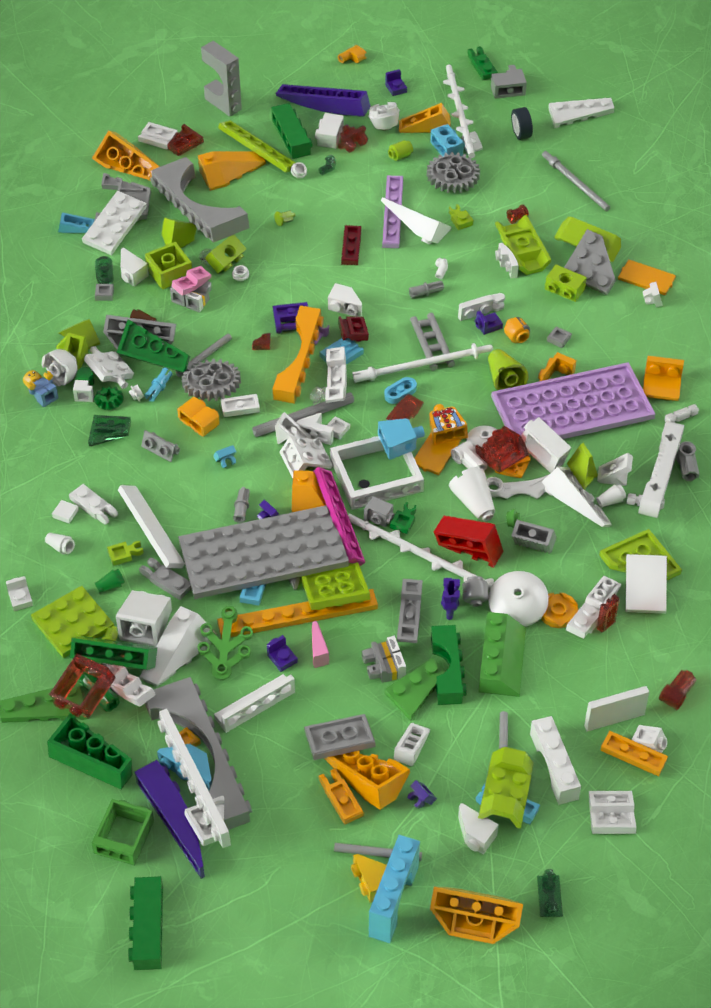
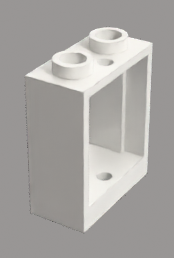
[520,417,572,473]

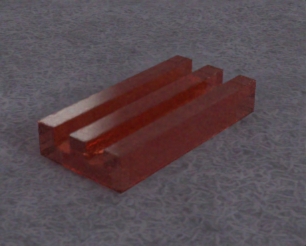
[597,594,619,633]

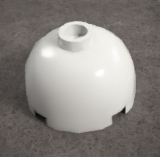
[42,349,77,386]

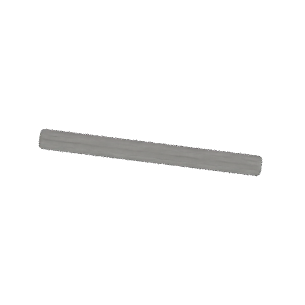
[252,392,354,437]

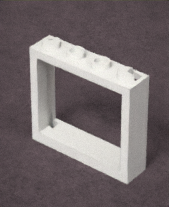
[330,436,424,510]

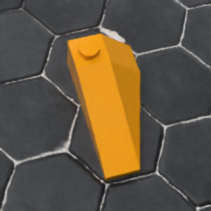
[92,130,160,180]
[324,751,410,810]

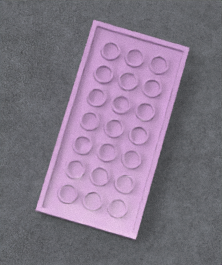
[491,362,655,448]

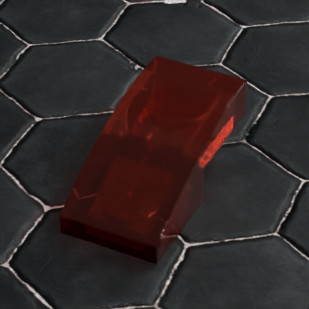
[386,394,424,420]

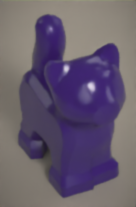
[441,578,460,620]

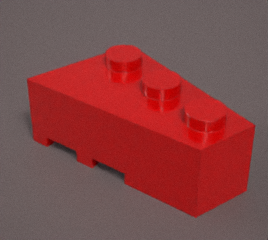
[433,515,504,568]

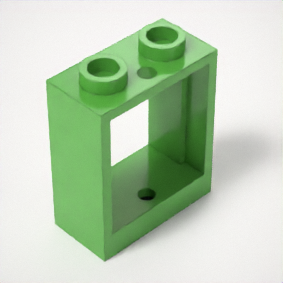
[92,799,154,866]

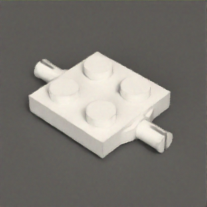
[84,346,134,389]

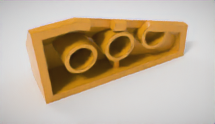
[198,151,266,191]

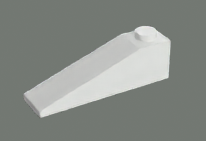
[542,467,612,527]

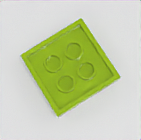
[301,563,370,610]
[31,586,114,659]

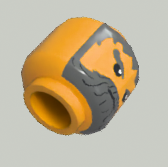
[504,317,530,343]

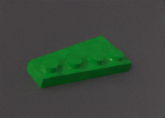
[117,319,190,373]

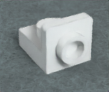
[6,576,33,611]
[632,725,667,753]

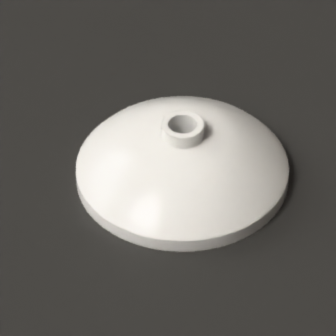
[488,571,549,627]

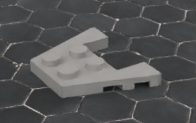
[94,173,151,222]

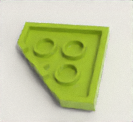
[599,529,682,581]

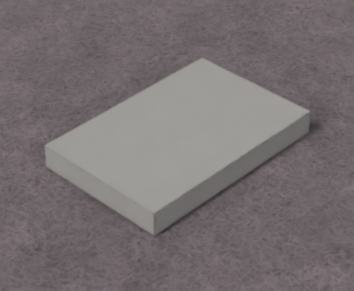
[304,714,376,760]

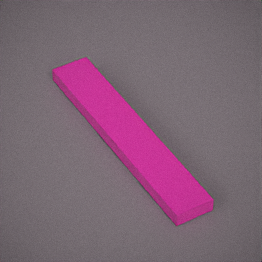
[314,467,365,566]

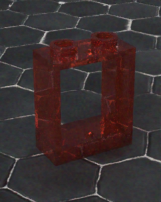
[49,654,116,719]

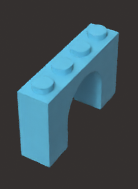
[369,835,420,943]

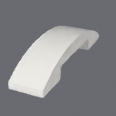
[325,347,347,403]

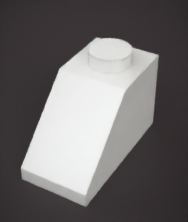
[121,248,149,287]
[458,803,499,855]

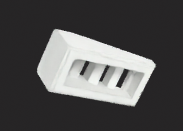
[394,723,430,766]

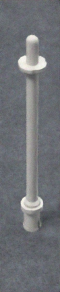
[352,343,493,383]

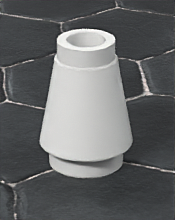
[596,484,626,508]
[45,533,75,554]

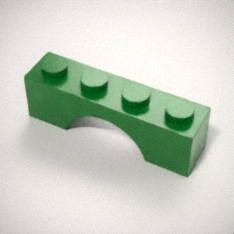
[431,625,467,705]

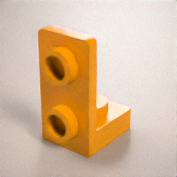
[538,352,577,381]

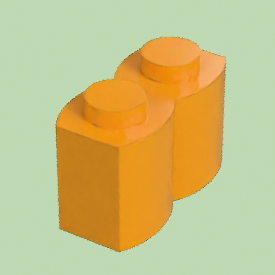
[177,397,220,437]

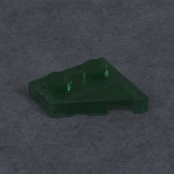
[88,415,131,447]

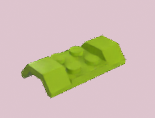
[495,215,551,275]
[478,747,534,829]

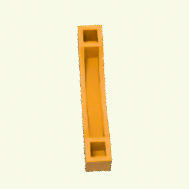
[272,305,324,404]

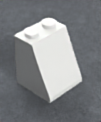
[116,590,172,647]

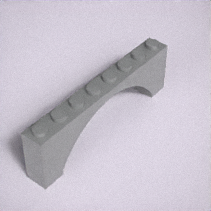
[150,157,250,243]
[145,677,252,830]

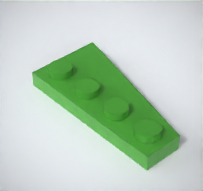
[0,682,88,723]

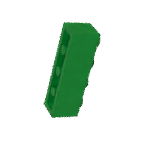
[271,103,313,159]
[70,636,157,670]
[128,876,163,970]

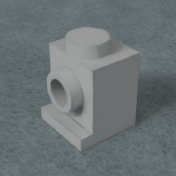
[364,496,395,527]

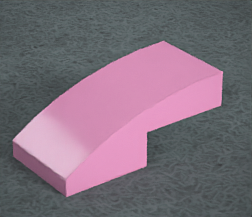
[172,266,211,296]

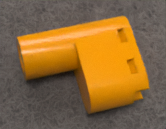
[338,45,367,63]

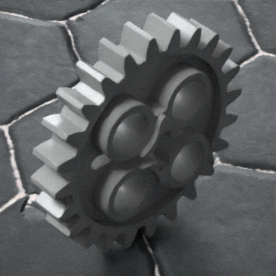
[427,152,480,193]
[182,359,241,401]

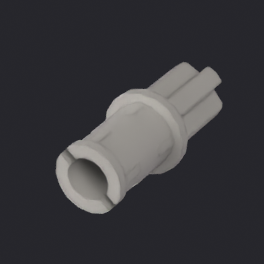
[409,280,444,298]
[233,487,250,523]

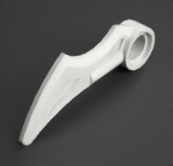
[487,475,548,499]

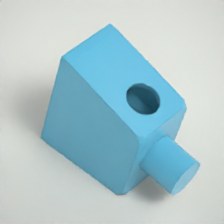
[378,418,425,460]

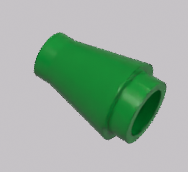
[95,569,125,593]

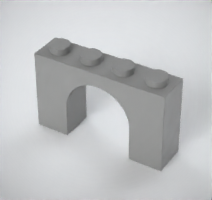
[201,41,242,117]

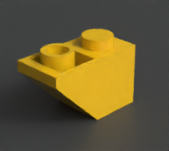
[351,854,387,903]

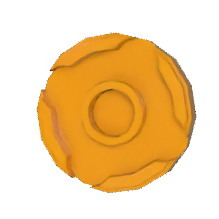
[541,592,578,628]

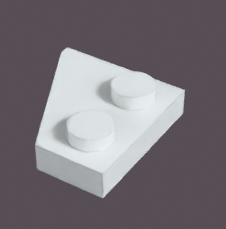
[185,795,224,846]

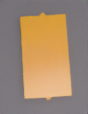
[618,259,676,295]
[414,433,462,475]

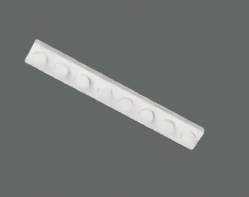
[157,709,231,848]

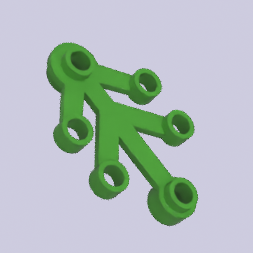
[198,606,253,680]

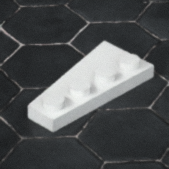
[548,98,614,128]

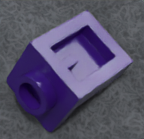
[385,69,407,96]
[475,311,503,335]
[267,635,298,672]

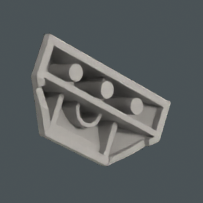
[103,315,176,350]

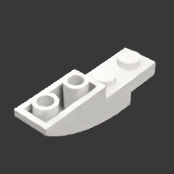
[566,576,621,639]

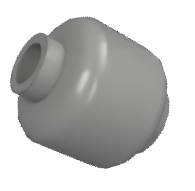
[462,576,489,607]

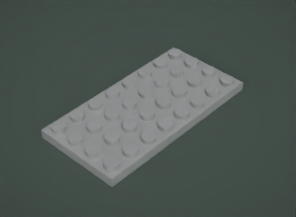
[178,505,349,599]

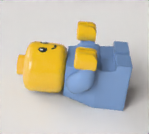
[23,370,58,407]

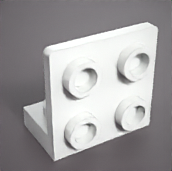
[280,436,333,478]

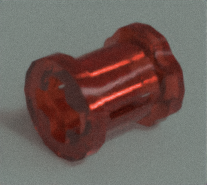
[507,204,529,224]

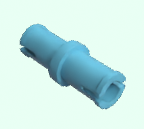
[144,368,173,402]

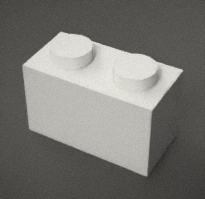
[315,113,344,149]

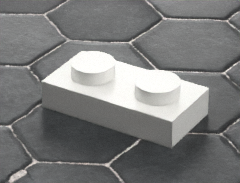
[221,394,260,417]

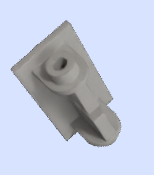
[141,430,180,462]

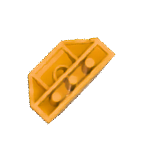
[430,886,523,944]

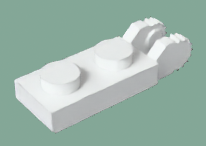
[458,293,505,321]
[69,484,118,525]

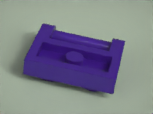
[272,302,308,333]

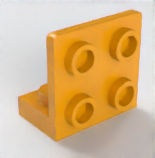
[643,356,684,401]

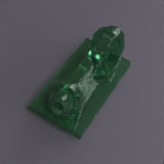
[537,869,563,917]

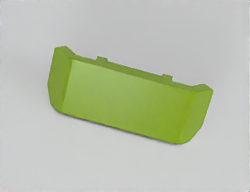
[554,217,621,262]

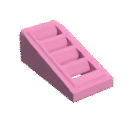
[312,621,329,668]

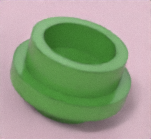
[506,509,521,528]

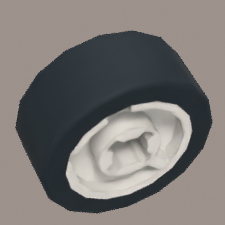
[511,107,533,140]

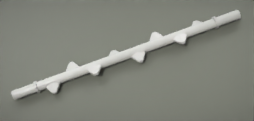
[443,65,477,158]
[348,514,517,596]

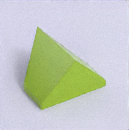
[162,218,197,248]
[59,319,100,350]
[56,333,88,371]
[567,443,598,490]

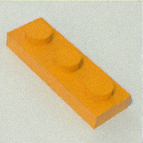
[600,730,668,777]

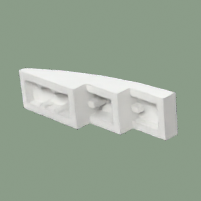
[92,663,156,707]

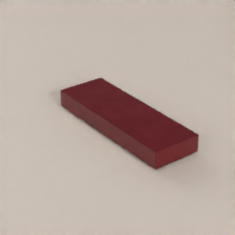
[341,225,362,265]

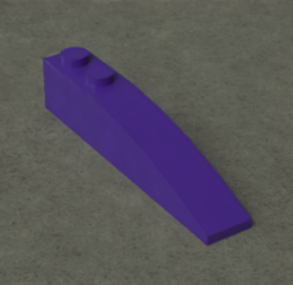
[276,84,371,117]
[135,760,205,879]

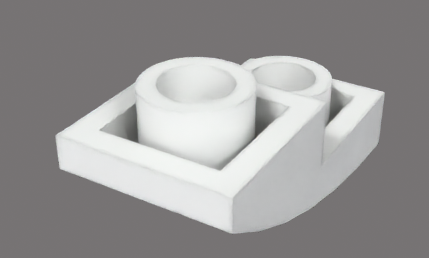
[495,243,519,278]

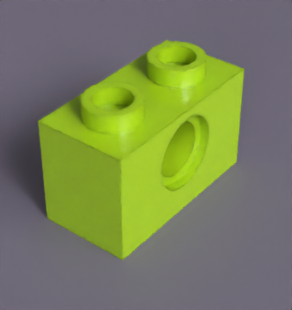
[205,235,247,274]
[545,265,587,302]

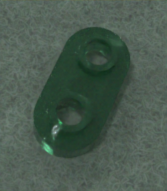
[95,256,114,284]

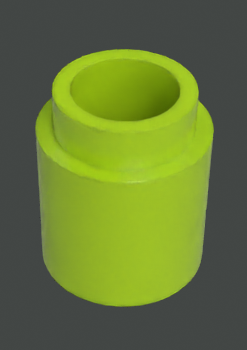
[388,140,413,161]

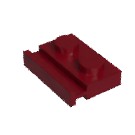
[338,316,369,342]

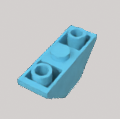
[157,743,212,791]

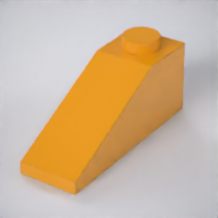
[399,103,451,133]

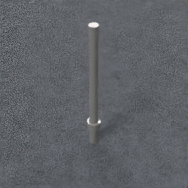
[542,151,610,211]

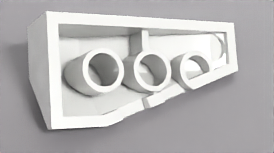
[381,197,451,244]
[140,606,217,687]

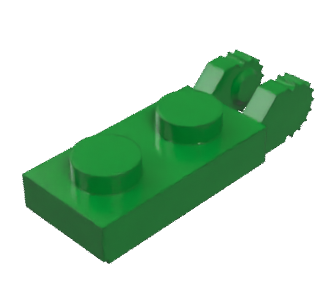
[467,46,498,80]

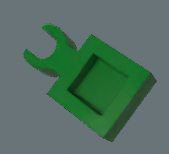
[390,502,416,534]

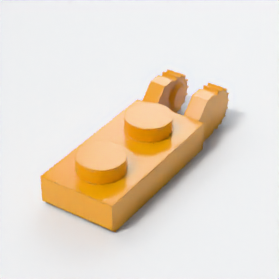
[318,769,364,825]

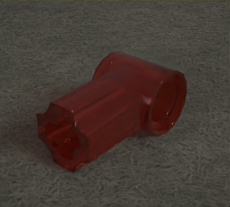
[659,670,696,710]

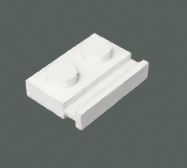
[138,122,178,150]

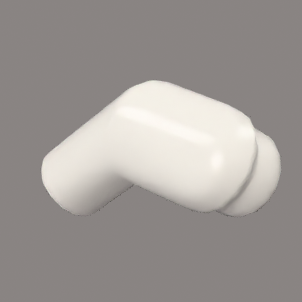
[435,258,448,279]

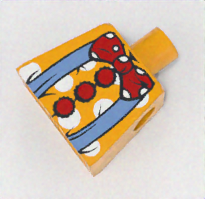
[429,404,468,445]

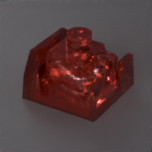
[475,426,529,473]

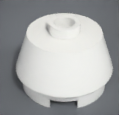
[368,102,400,130]

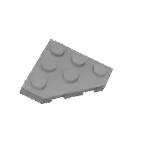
[564,229,616,295]

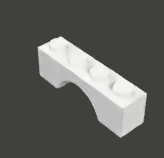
[530,716,581,805]

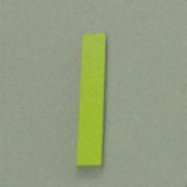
[218,120,295,173]

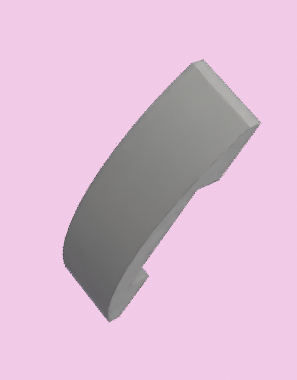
[397,579,423,643]

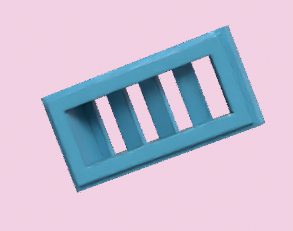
[58,213,95,233]

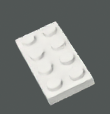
[82,191,147,256]

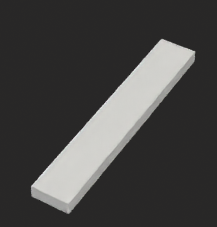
[118,485,185,569]

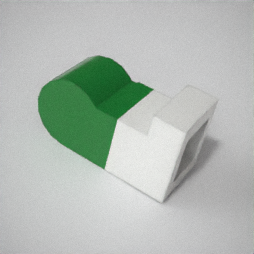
[73,367,94,402]

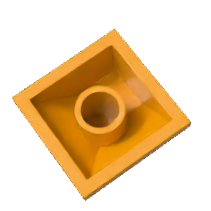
[292,470,326,512]

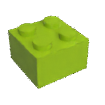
[145,242,192,290]

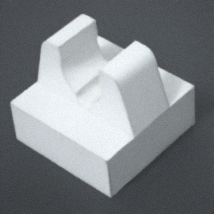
[643,282,663,307]

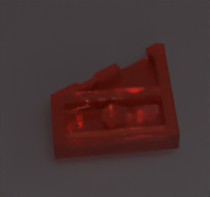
[168,124,204,156]

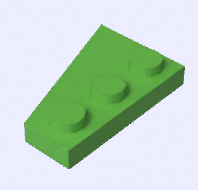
[385,658,446,721]

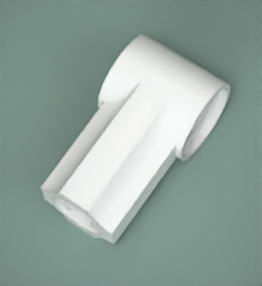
[451,441,487,471]

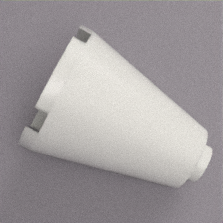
[449,466,495,521]

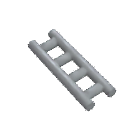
[410,313,455,371]

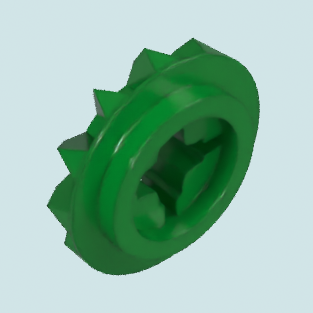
[94,385,124,410]

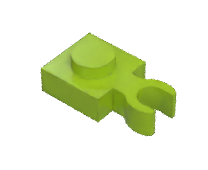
[449,204,474,230]
[107,541,144,566]

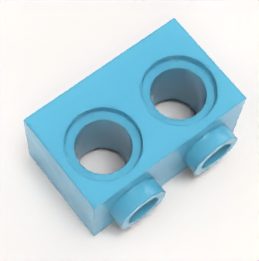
[430,124,465,156]

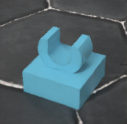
[213,445,236,468]

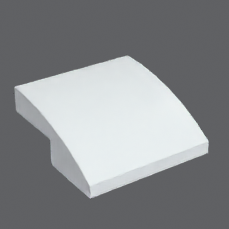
[589,791,636,834]

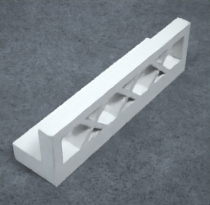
[214,674,295,733]

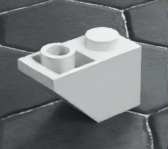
[328,283,362,317]

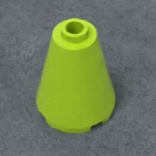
[488,349,529,391]

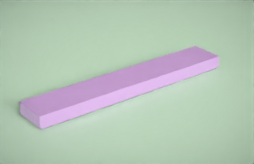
[382,175,403,248]

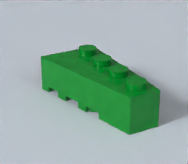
[47,712,133,790]

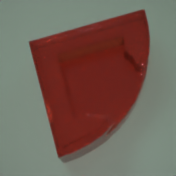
[252,333,271,350]

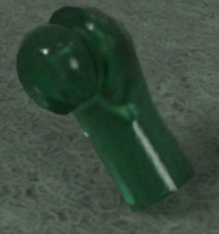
[319,155,336,175]

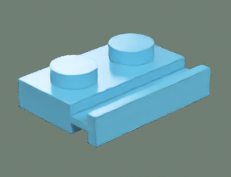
[320,338,364,365]

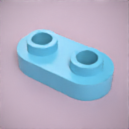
[384,377,417,404]

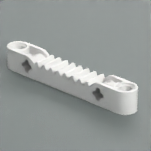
[638,421,685,518]

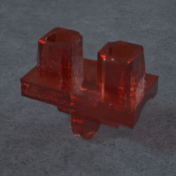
[338,125,368,153]

